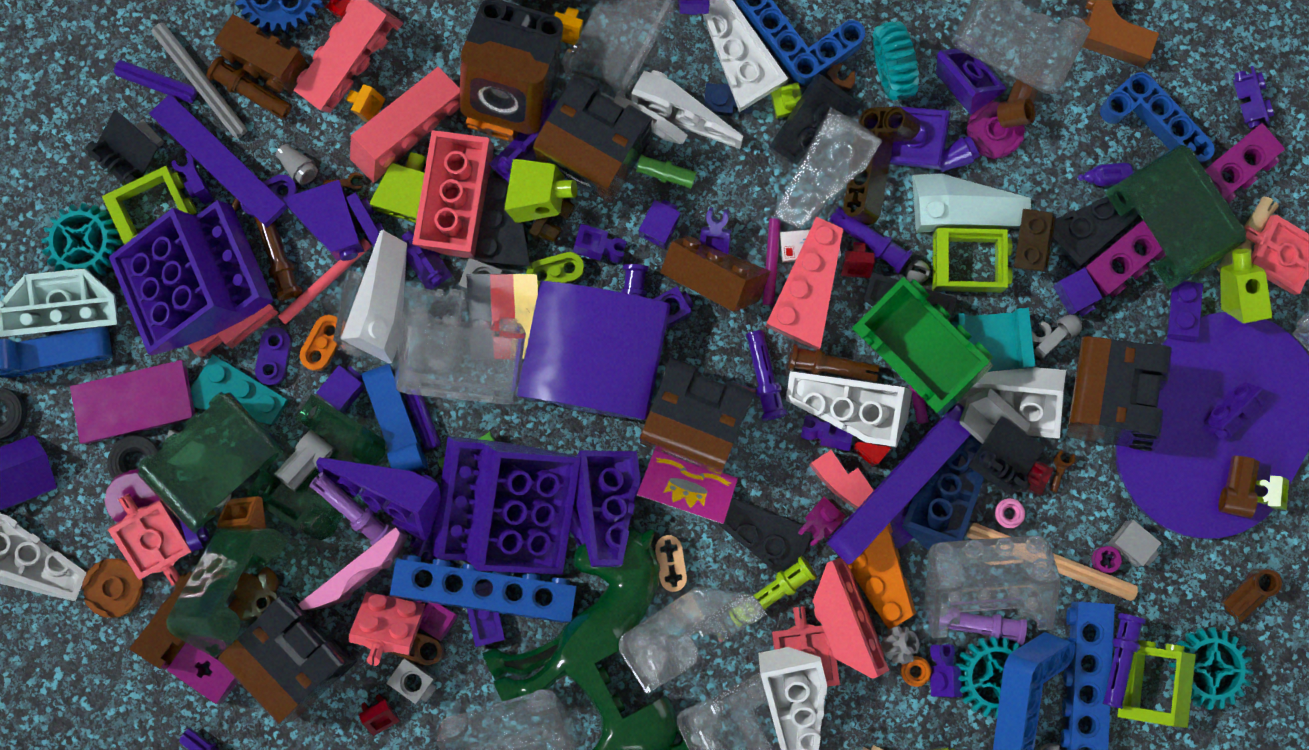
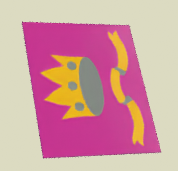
[637,450,738,524]

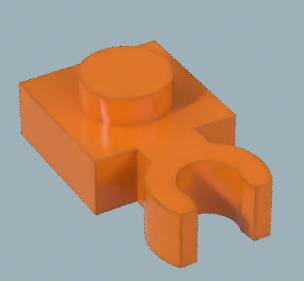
[466,117,518,142]

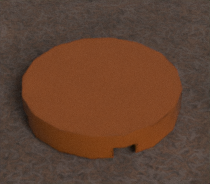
[82,558,144,618]

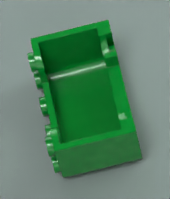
[852,277,994,417]

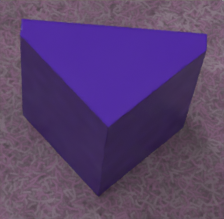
[936,47,1007,115]
[0,435,57,511]

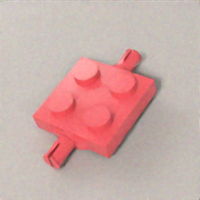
[1241,215,1309,295]
[108,493,192,586]
[349,592,425,666]
[772,606,840,687]

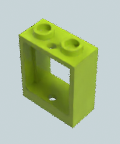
[102,166,197,245]
[932,228,1013,293]
[1117,640,1196,728]

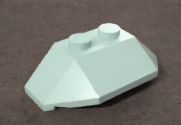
[0,269,119,337]

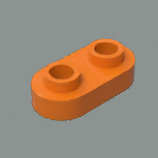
[300,315,345,371]

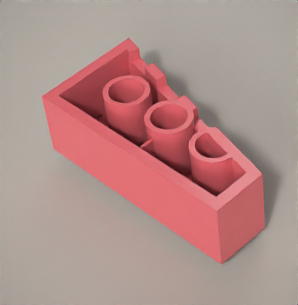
[294,0,403,113]
[350,66,460,184]
[765,216,843,350]

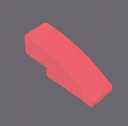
[188,304,279,357]
[809,450,874,509]

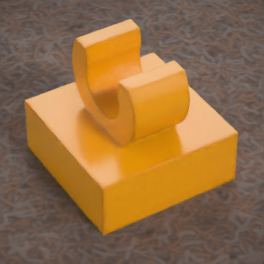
[554,7,583,46]
[346,84,385,122]

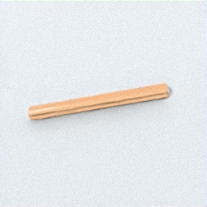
[967,523,1138,601]

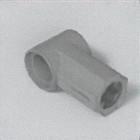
[275,429,335,492]

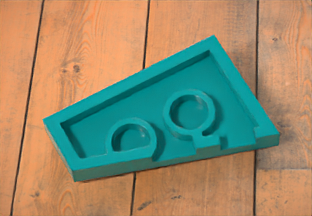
[191,355,289,426]

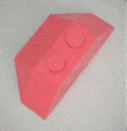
[813,558,889,679]

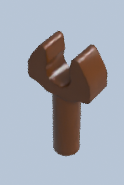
[826,63,855,91]

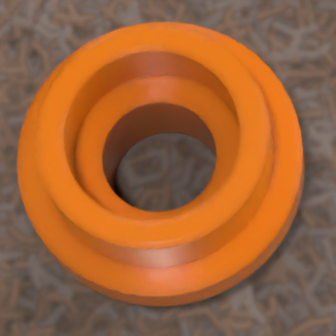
[901,656,931,687]

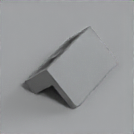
[960,388,1030,444]

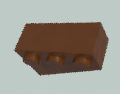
[213,14,310,95]
[660,236,771,312]
[129,571,226,669]

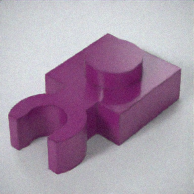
[799,497,846,546]
[416,601,458,642]

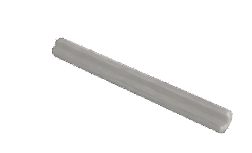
[151,22,248,139]

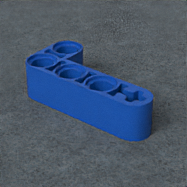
[1100,72,1215,169]
[0,327,113,378]
[362,363,429,474]

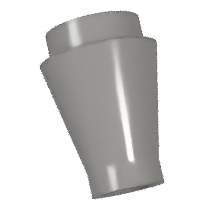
[276,144,318,185]

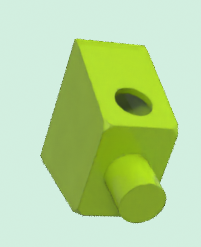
[370,152,426,223]
[504,159,578,223]
[1220,249,1272,323]

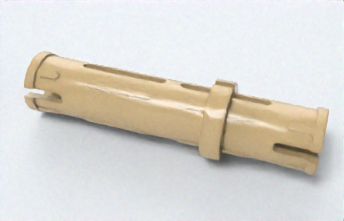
[1217,197,1279,272]

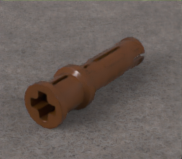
[206,56,292,120]
[254,217,303,301]
[788,344,879,383]

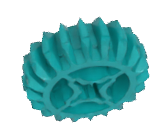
[872,21,919,100]
[41,203,123,277]
[1168,627,1253,710]
[955,636,1020,719]

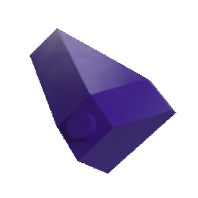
[575,450,640,567]
[316,457,442,541]

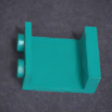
[950,308,1035,372]

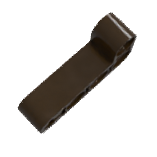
[843,106,920,225]

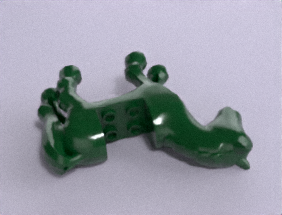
[482,527,699,750]

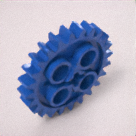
[235,0,324,35]

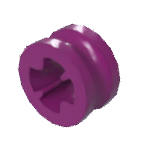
[1091,546,1122,573]

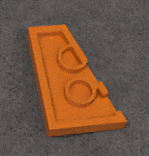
[847,523,916,629]

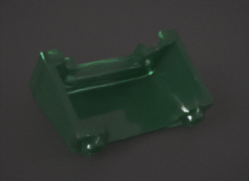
[166,527,289,658]

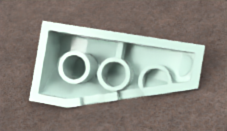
[912,174,1031,233]

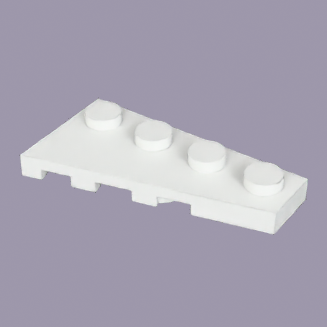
[702,0,788,112]

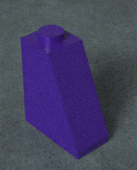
[283,180,365,261]

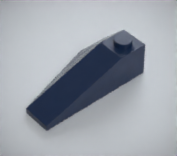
[902,435,984,560]

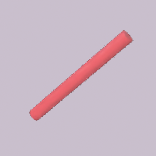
[278,238,372,325]

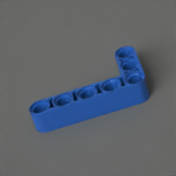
[733,0,865,86]
[993,632,1076,750]

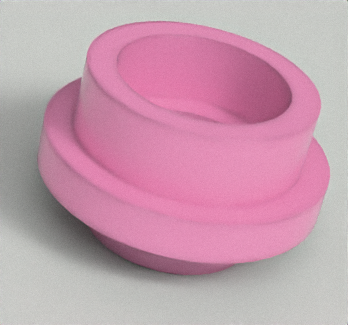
[995,498,1025,528]

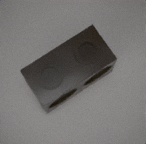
[1014,209,1057,273]

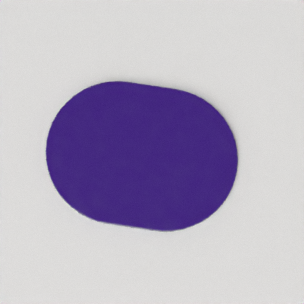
[1115,312,1309,539]

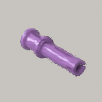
[310,472,392,545]
[933,608,1027,646]

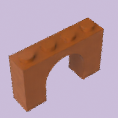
[1076,0,1159,68]

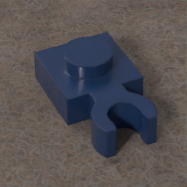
[704,83,753,116]

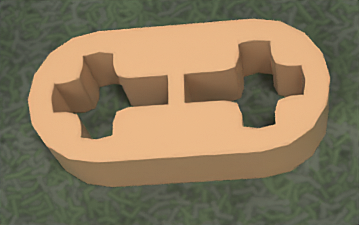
[655,535,687,592]

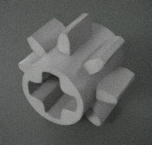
[882,626,920,664]

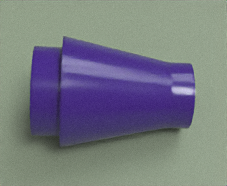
[939,136,980,173]

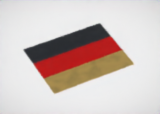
[466,274,538,359]

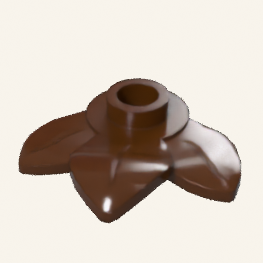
[227,566,279,621]

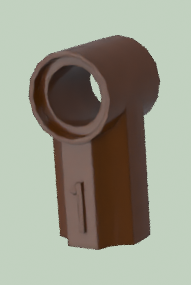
[997,74,1040,129]
[1218,455,1260,519]
[1220,568,1282,622]

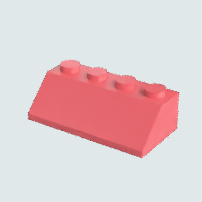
[412,130,494,259]

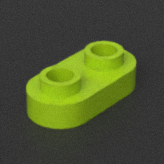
[526,252,584,291]

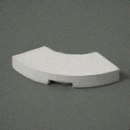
[613,96,688,144]

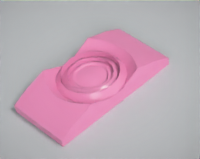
[298,527,408,610]

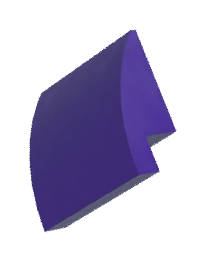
[109,200,274,355]
[517,280,671,421]
[431,436,581,575]

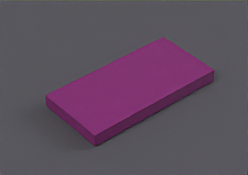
[70,360,196,444]

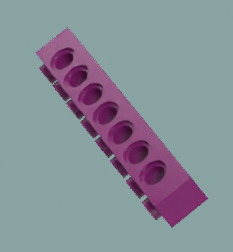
[1085,123,1285,299]

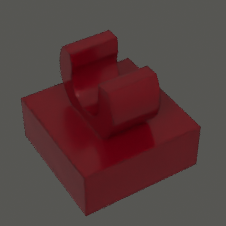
[841,242,874,278]
[1027,461,1054,496]
[358,694,400,736]

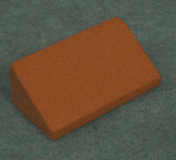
[217,496,266,535]

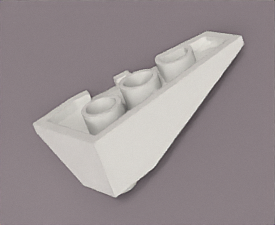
[632,70,743,149]
[341,230,407,363]
[952,367,1066,439]
[786,371,912,447]
[0,513,87,601]
[758,647,827,750]

